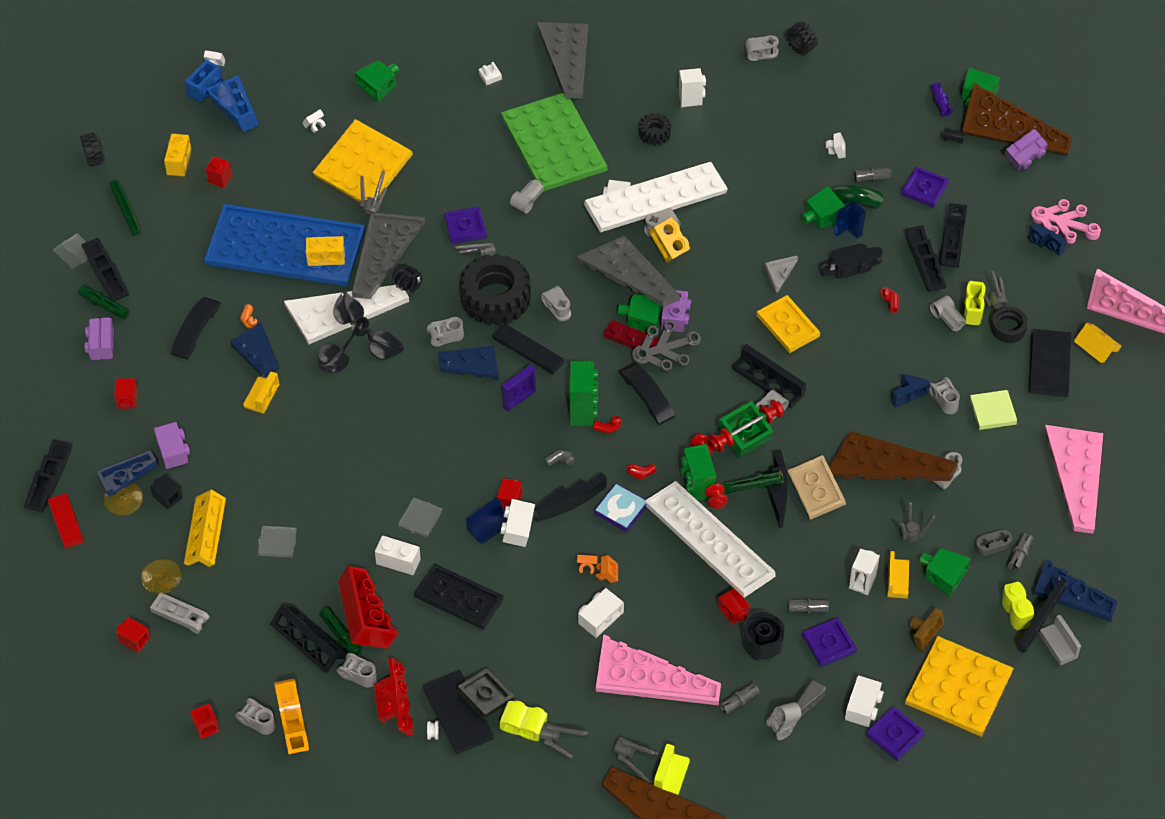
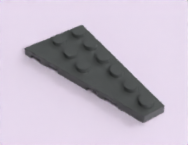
[537,22,588,99]
[352,212,426,299]
[577,236,680,307]

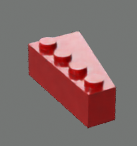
[338,566,398,649]

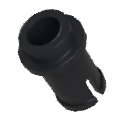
[942,127,965,144]

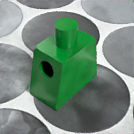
[355,61,399,102]
[962,67,1001,107]
[801,186,848,228]
[618,295,662,334]
[919,548,971,597]

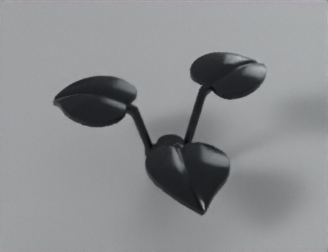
[317,291,404,373]

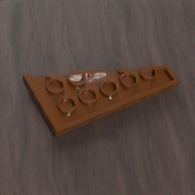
[962,82,1072,156]
[829,431,958,481]

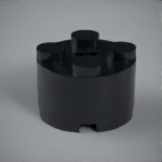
[743,612,785,660]

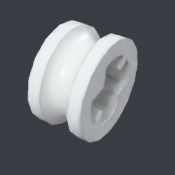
[427,721,439,740]

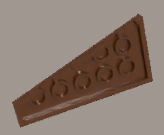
[603,767,726,819]

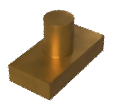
[910,608,945,652]

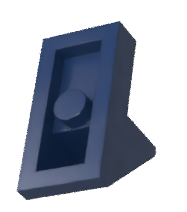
[891,374,930,408]

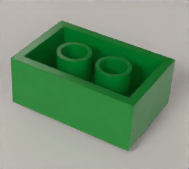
[570,361,598,426]

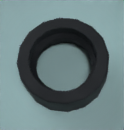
[991,306,1028,343]

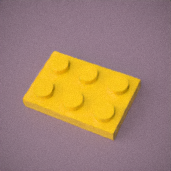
[757,295,820,353]

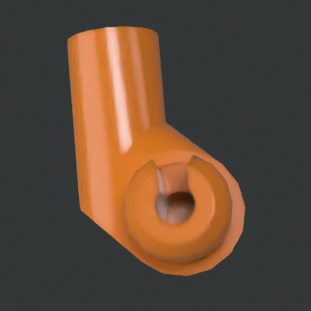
[240,304,257,328]

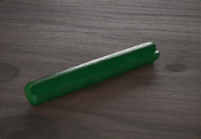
[110,179,141,236]

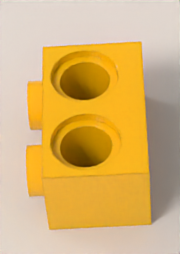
[164,134,192,176]
[648,217,690,262]
[306,236,345,266]

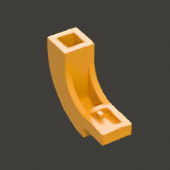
[274,678,309,754]

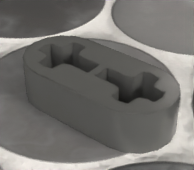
[975,530,1012,556]

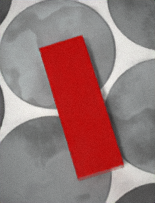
[48,493,84,549]

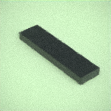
[493,323,564,375]
[1018,579,1067,653]

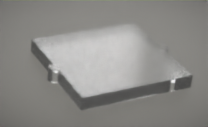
[53,234,88,270]
[398,498,443,537]
[258,526,297,558]

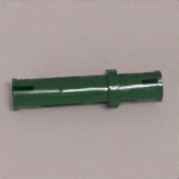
[78,285,130,320]
[724,471,784,494]
[319,607,362,656]

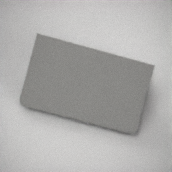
[1039,615,1081,666]

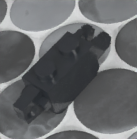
[819,243,883,279]

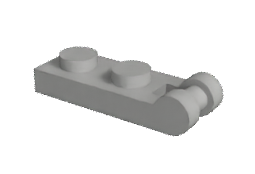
[150,592,210,634]

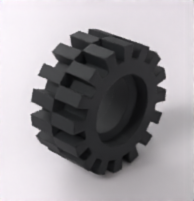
[785,21,818,55]
[639,113,671,146]
[80,132,104,167]

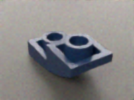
[1028,224,1067,255]

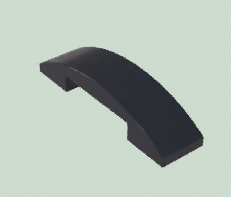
[941,203,968,268]
[171,297,221,360]
[618,362,675,425]

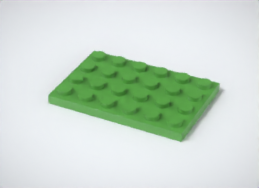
[501,93,607,192]

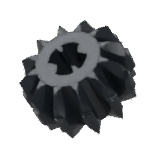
[390,263,423,293]

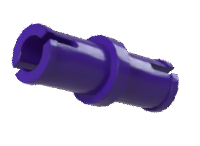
[930,82,953,117]

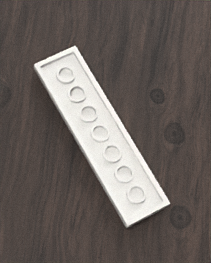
[584,162,728,232]
[645,481,776,598]

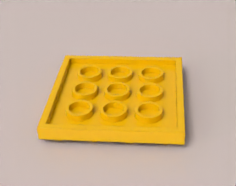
[313,119,413,202]
[905,636,1013,737]

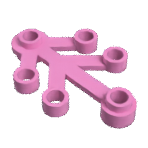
[1031,199,1101,243]

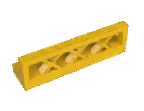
[184,489,226,567]

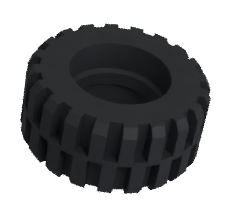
[459,254,531,326]

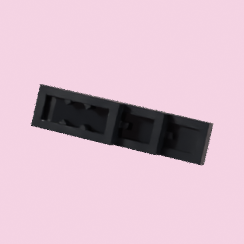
[904,225,946,292]
[81,238,129,301]
[24,439,73,513]
[768,449,788,528]
[534,472,607,522]

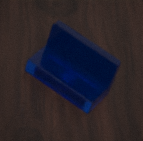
[834,201,866,238]
[466,498,507,544]

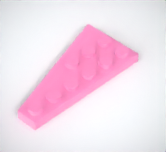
[1087,269,1165,334]
[1044,425,1103,534]
[596,635,721,705]

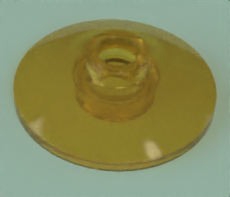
[104,483,143,516]
[141,559,182,593]

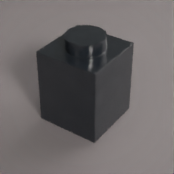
[150,474,183,510]

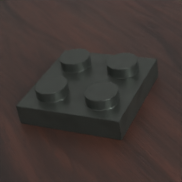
[456,668,514,719]

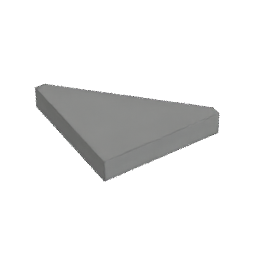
[765,255,798,293]

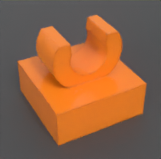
[577,555,598,574]
[595,555,618,583]

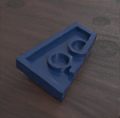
[230,322,279,378]
[438,346,499,380]
[96,450,158,497]

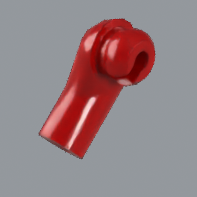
[880,287,899,313]
[593,416,622,434]
[626,463,657,480]

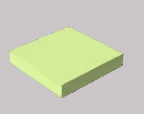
[970,390,1017,430]

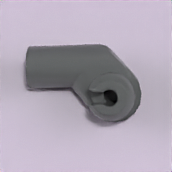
[545,449,575,466]

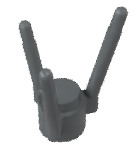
[360,171,387,215]
[455,242,496,258]
[970,270,1008,310]
[900,502,935,542]
[540,722,588,759]
[614,737,658,783]

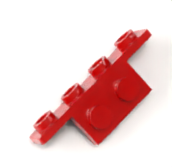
[374,658,413,736]

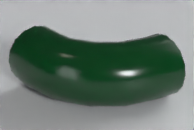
[833,185,883,209]

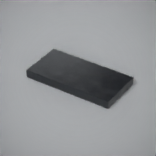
[1030,329,1071,397]
[414,564,504,630]
[423,670,494,755]

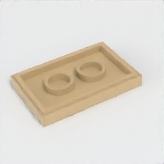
[787,455,846,520]

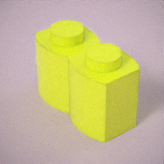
[963,281,985,325]
[1002,582,1034,631]
[500,701,547,741]

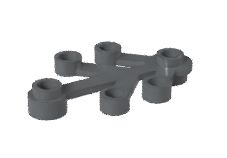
[632,320,701,372]

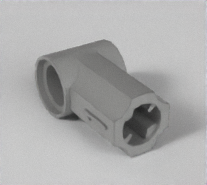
[510,179,544,214]
[930,295,966,332]

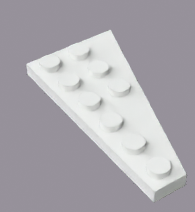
[284,285,409,345]

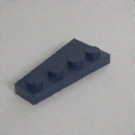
[1034,559,1118,622]

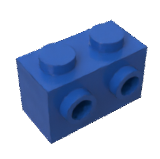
[185,60,223,103]

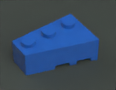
[206,76,259,132]

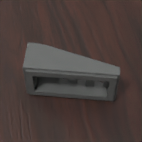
[797,680,826,718]

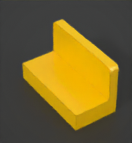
[1074,323,1121,363]
[243,372,279,414]
[887,551,909,599]

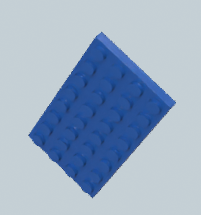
[204,204,365,287]

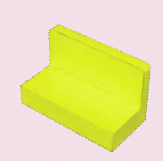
[654,744,690,796]

